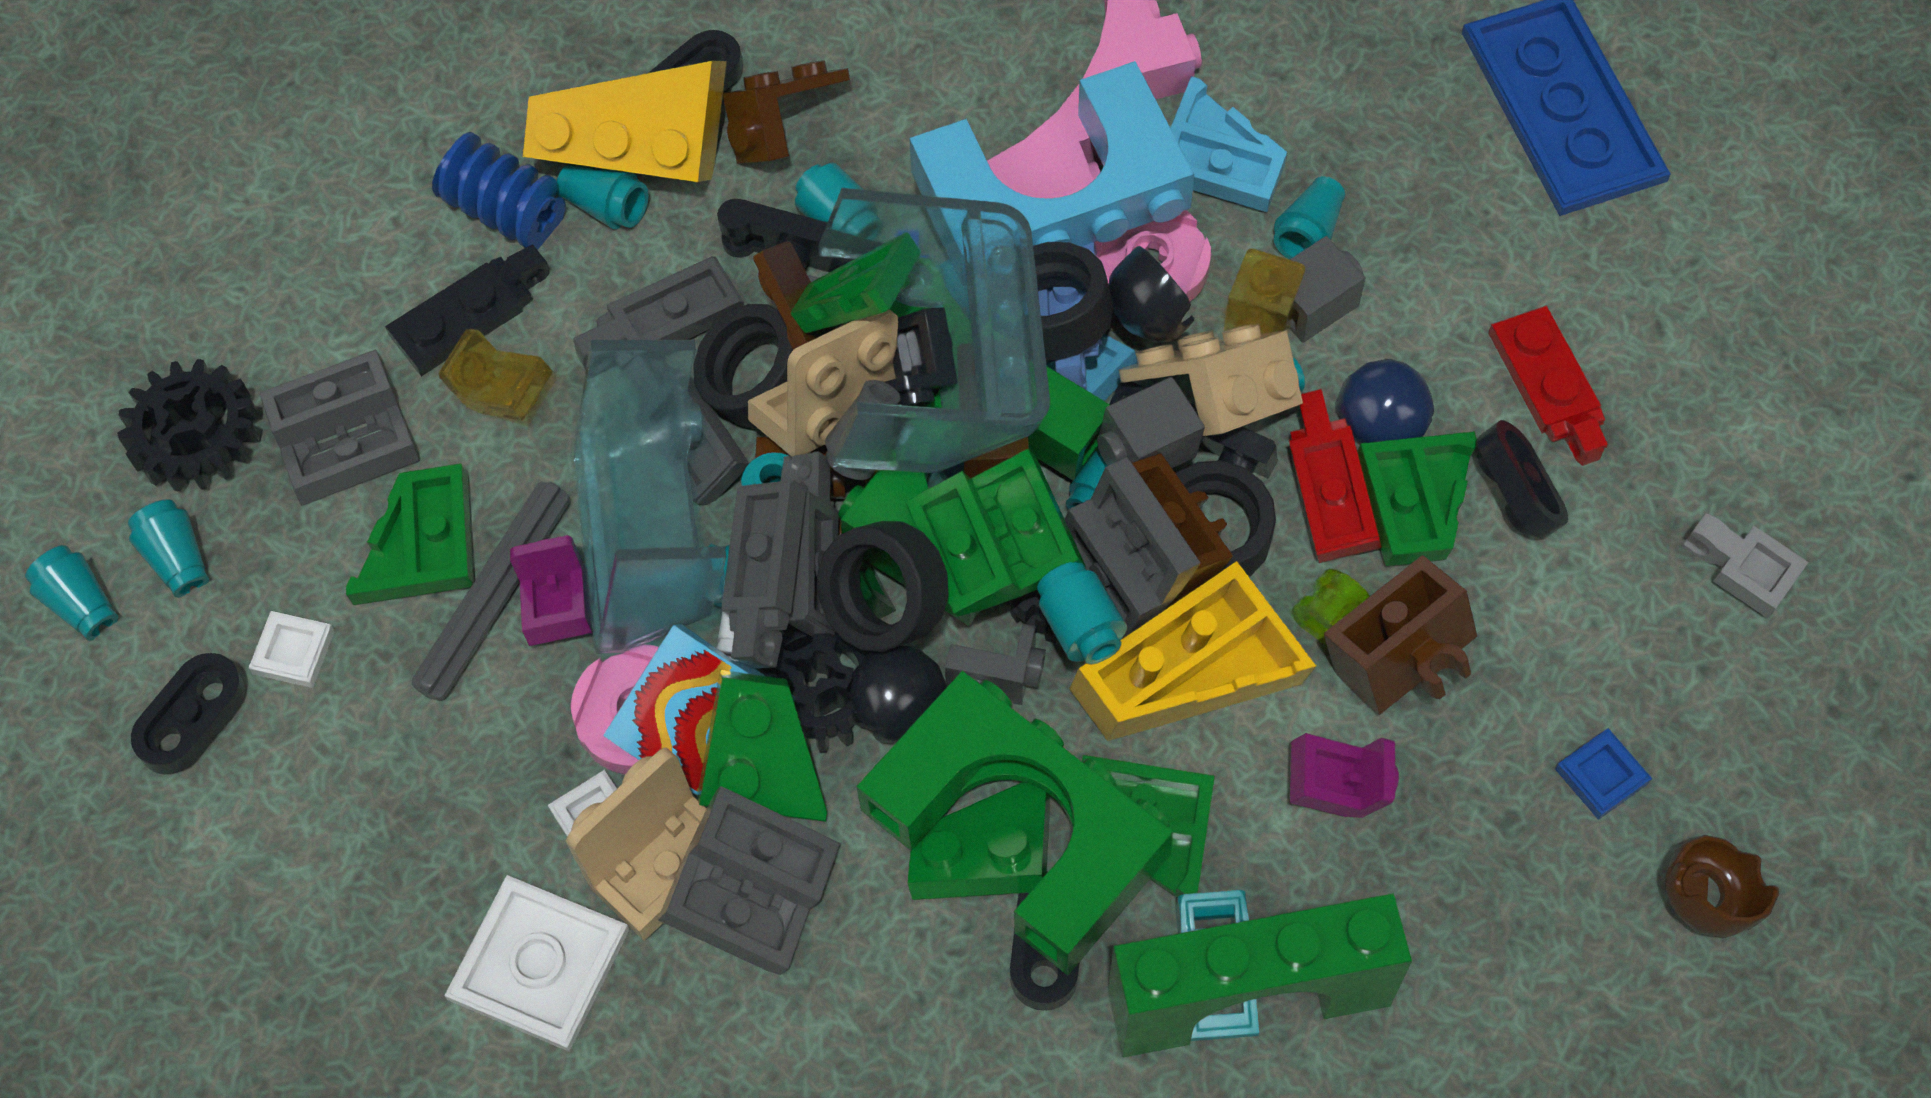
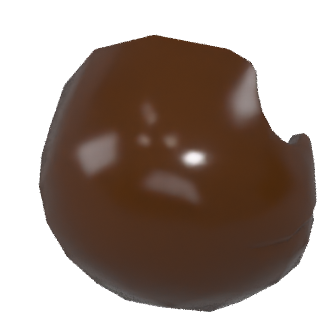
[1665,835,1779,938]

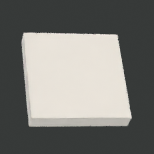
[444,875,630,1052]

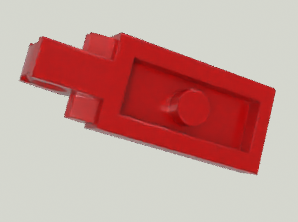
[1488,306,1608,466]
[1289,389,1381,563]

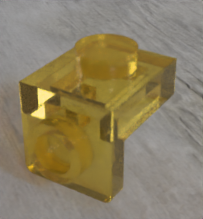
[1224,248,1305,334]
[439,329,553,421]

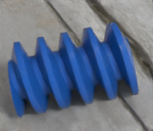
[432,132,566,249]

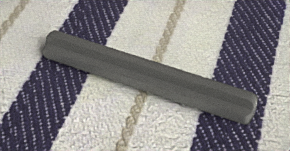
[412,481,570,701]

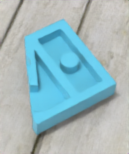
[1171,76,1287,212]

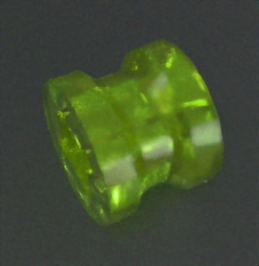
[1292,569,1370,646]

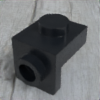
[885,307,958,408]

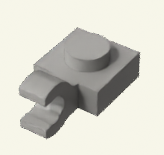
[1682,513,1809,618]

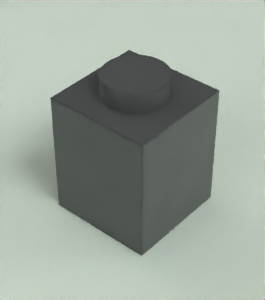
[1265,236,1366,343]
[1097,376,1205,468]

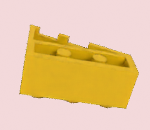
[523,61,727,182]
[1069,561,1316,741]

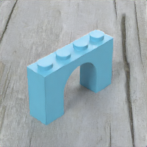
[909,61,1195,287]

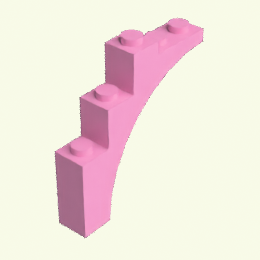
[987,0,1202,199]

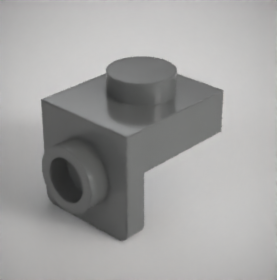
[945,623,1046,705]

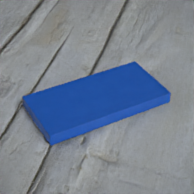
[1462,0,1671,216]

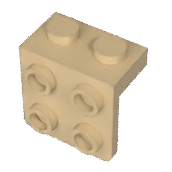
[748,309,898,456]
[1118,324,1303,436]
[566,748,706,941]

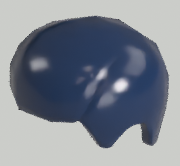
[1335,359,1434,444]

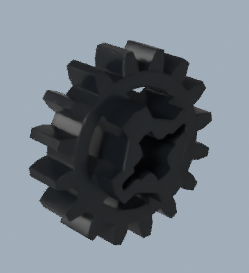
[117,359,260,491]
[756,624,871,753]

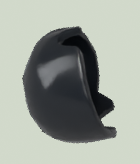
[1109,246,1194,343]
[850,645,947,743]

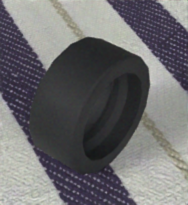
[988,242,1114,361]
[693,303,793,428]
[1176,460,1276,577]
[817,521,949,652]

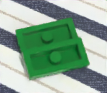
[905,449,1086,617]

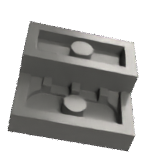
[259,349,420,506]
[1065,457,1200,639]
[658,786,840,975]

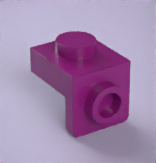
[510,535,592,646]
[1290,733,1399,818]

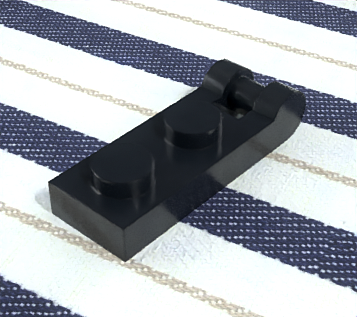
[717,198,885,272]

